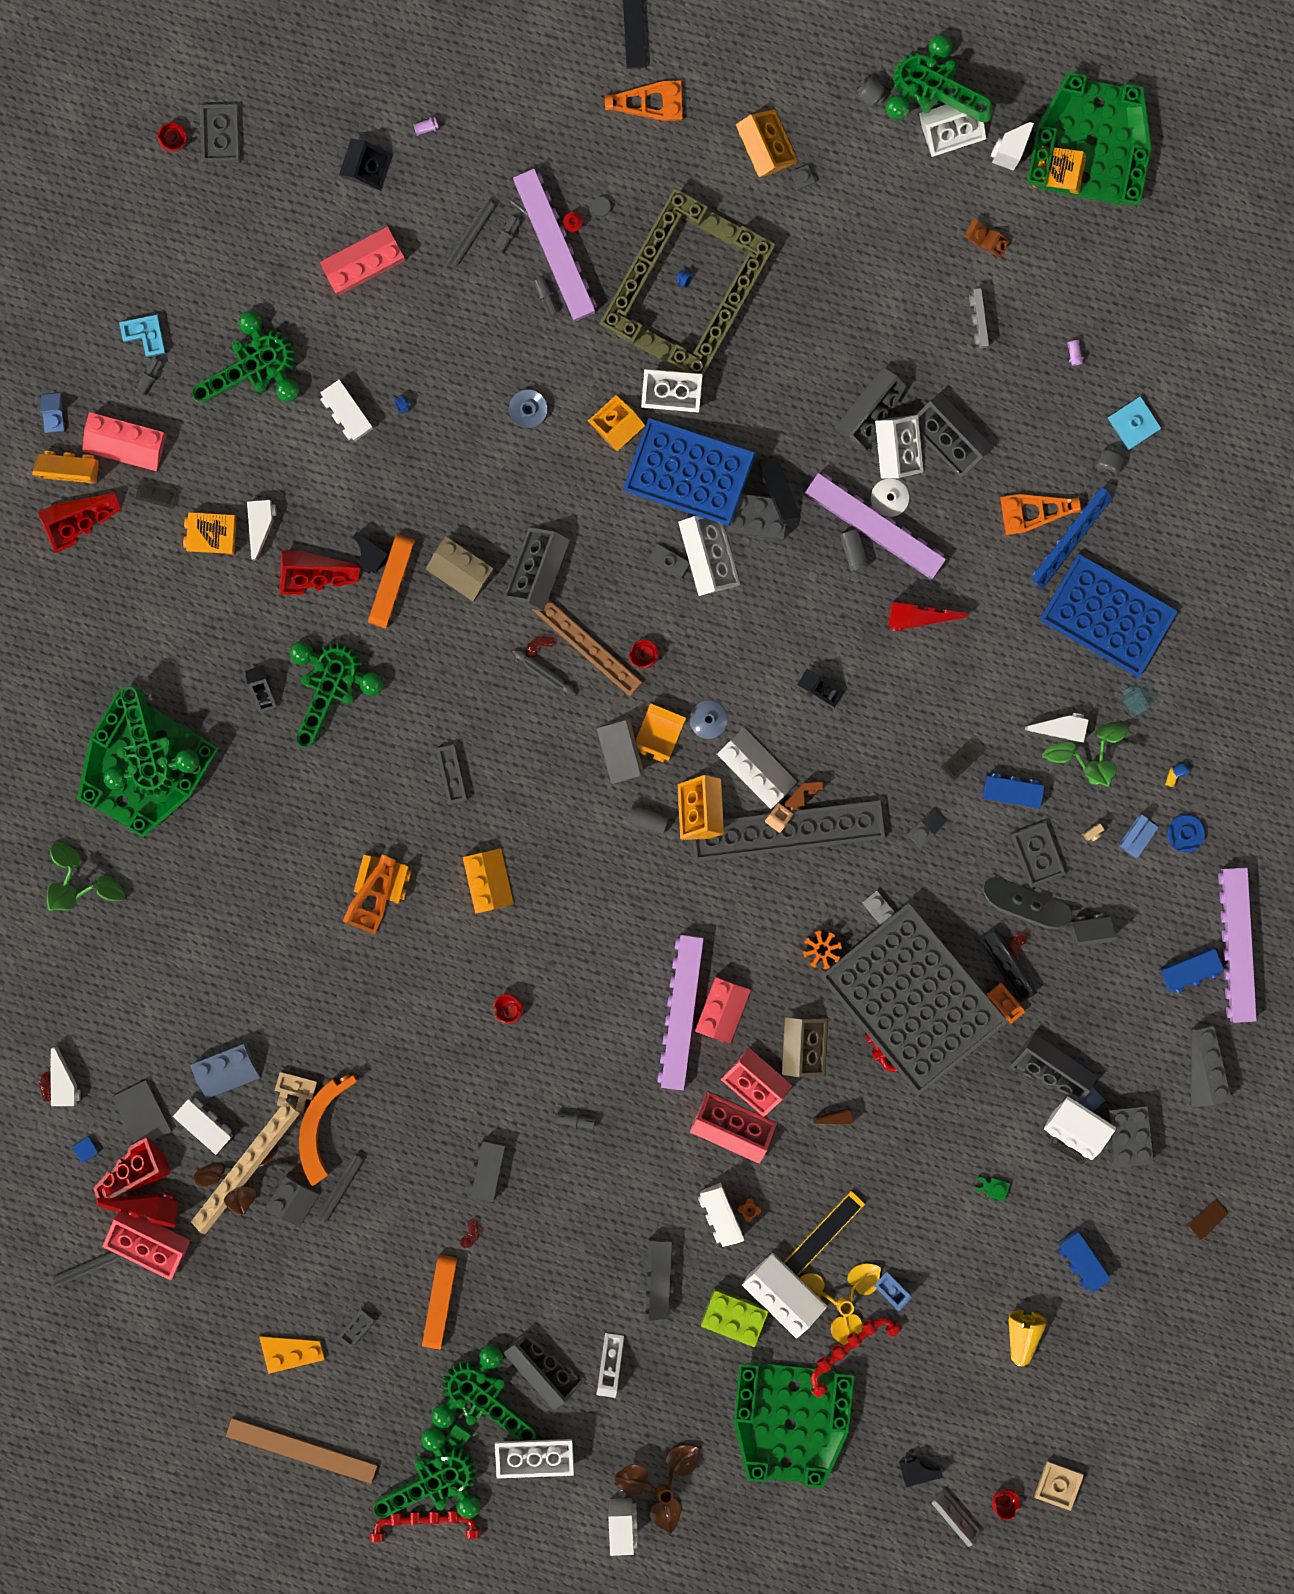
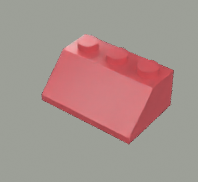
[695,976,751,1043]
[720,1048,792,1117]

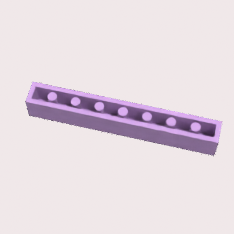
[513,169,597,322]
[804,473,946,579]
[1218,867,1256,1023]
[658,934,703,1091]

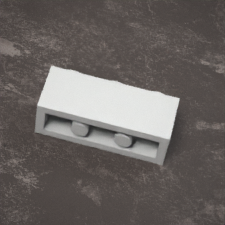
[320,380,373,442]
[173,1098,233,1155]

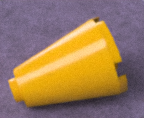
[1008,1310,1046,1366]

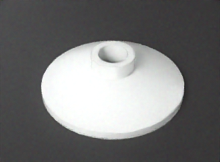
[871,479,909,517]

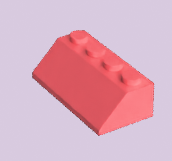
[320,226,405,296]
[83,412,167,471]
[690,1092,777,1164]
[102,1210,191,1280]

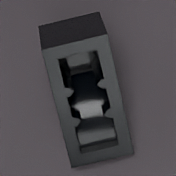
[352,532,389,574]
[245,665,277,713]
[797,669,844,708]
[899,1455,943,1487]

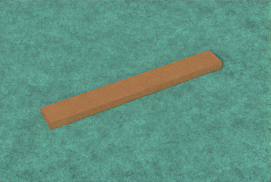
[532,599,642,696]
[226,1417,378,1484]

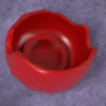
[157,122,187,152]
[629,640,659,669]
[493,994,523,1024]
[992,1488,1021,1521]

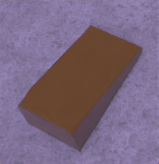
[813,1108,854,1124]
[1187,1199,1228,1240]

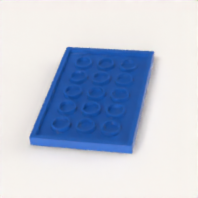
[623,418,756,527]
[1039,554,1178,678]

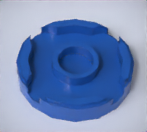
[1167,815,1205,853]

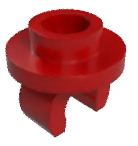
[563,212,582,232]

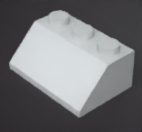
[919,100,986,157]
[991,122,1034,171]
[641,369,702,412]
[875,415,923,478]
[1044,1097,1116,1160]
[698,1183,744,1247]

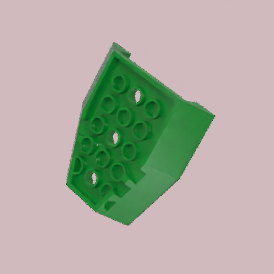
[1027,72,1151,205]
[77,689,219,837]
[734,1362,854,1488]

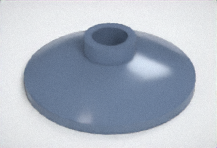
[509,390,547,428]
[689,701,728,739]

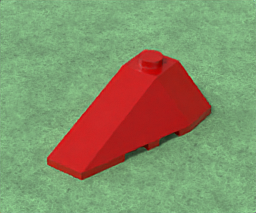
[37,493,121,553]
[279,550,360,595]
[887,602,968,632]
[93,1137,171,1199]
[96,1192,178,1228]

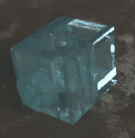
[1119,687,1150,717]

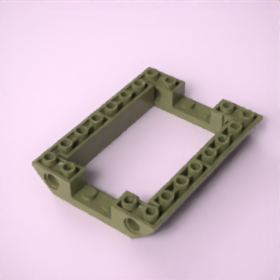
[599,188,775,376]

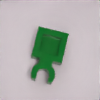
[974,1176,1010,1202]
[443,1422,472,1452]

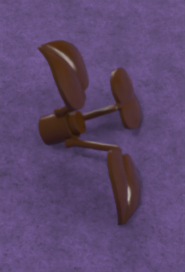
[193,1146,279,1216]
[615,1445,699,1534]

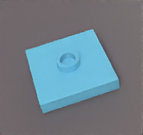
[1108,397,1161,450]

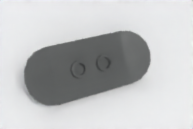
[983,877,1072,929]

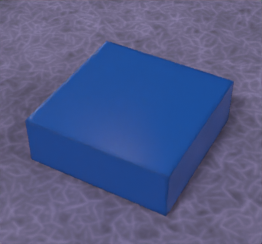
[72,1137,99,1163]

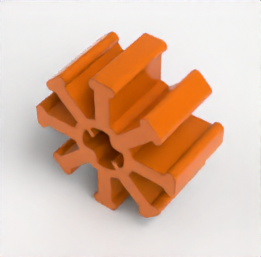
[802,930,842,969]

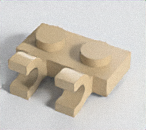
[275,1072,317,1112]

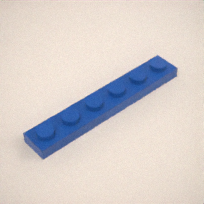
[1031,487,1113,589]

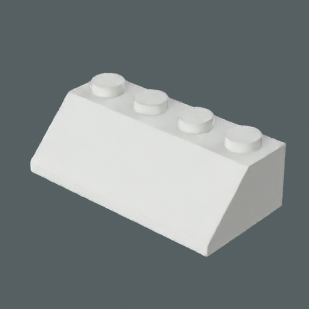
[678,516,740,596]
[717,728,797,809]
[742,1253,827,1339]
[495,1439,574,1478]

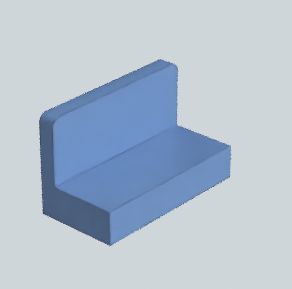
[1118,814,1158,858]

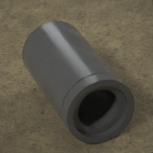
[840,529,869,571]
[627,804,669,835]

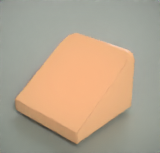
[765,803,793,832]

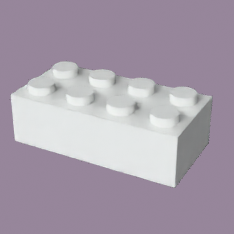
[608,1498,638,1556]

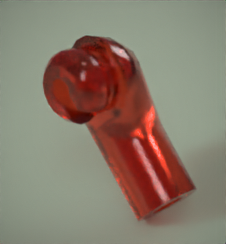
[527,636,553,656]
[1008,934,1027,961]
[39,1072,51,1102]
[460,1221,479,1248]

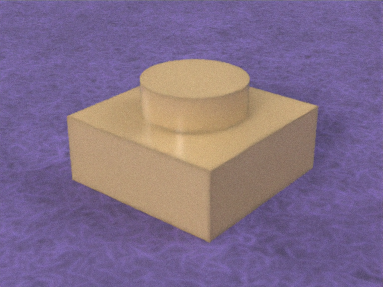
[1082,823,1104,841]

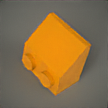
[588,395,645,451]

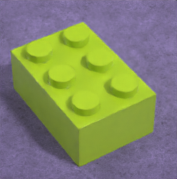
[701,1287,769,1347]

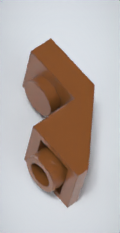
[964,219,1010,258]
[784,782,823,811]

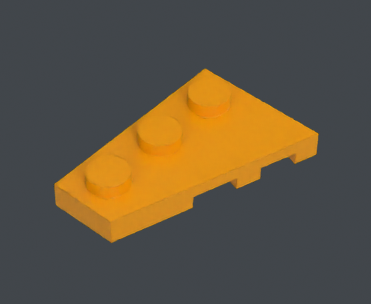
[259,1336,325,1374]

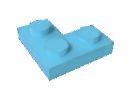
[119,315,166,357]

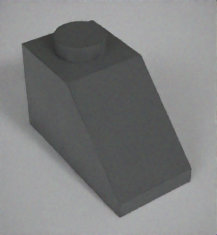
[906,808,946,848]

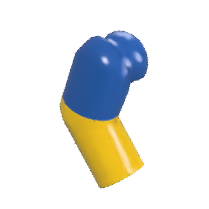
[1165,764,1190,787]

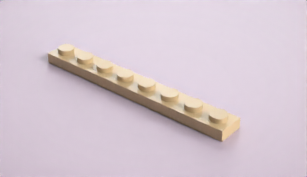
[191,1101,300,1235]

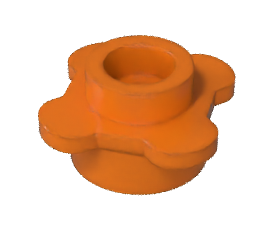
[738,1199,761,1222]

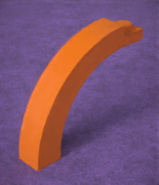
[299,1074,358,1186]

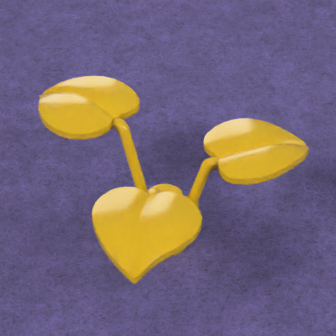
[799,1263,881,1350]

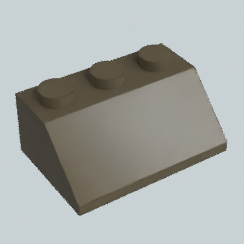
[426,536,494,601]
[782,1017,828,1077]

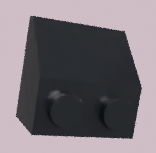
[339,139,393,191]

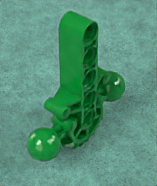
[886,34,993,122]
[192,310,300,403]
[289,641,384,748]
[104,685,199,796]
[431,1345,536,1441]
[373,1427,481,1519]

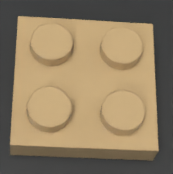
[1034,1461,1084,1511]

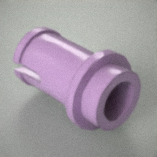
[413,117,439,136]
[1067,340,1084,366]

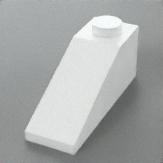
[247,500,277,560]
[1025,713,1088,742]
[51,1047,81,1106]
[597,1333,624,1398]

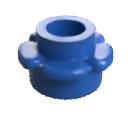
[676,269,693,288]
[394,395,411,413]

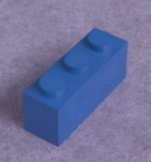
[982,773,1044,808]
[1159,948,1224,993]
[1058,1230,1111,1293]

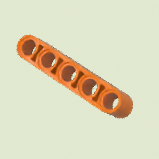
[368,534,415,629]
[422,1254,457,1350]

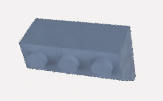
[190,1043,260,1099]

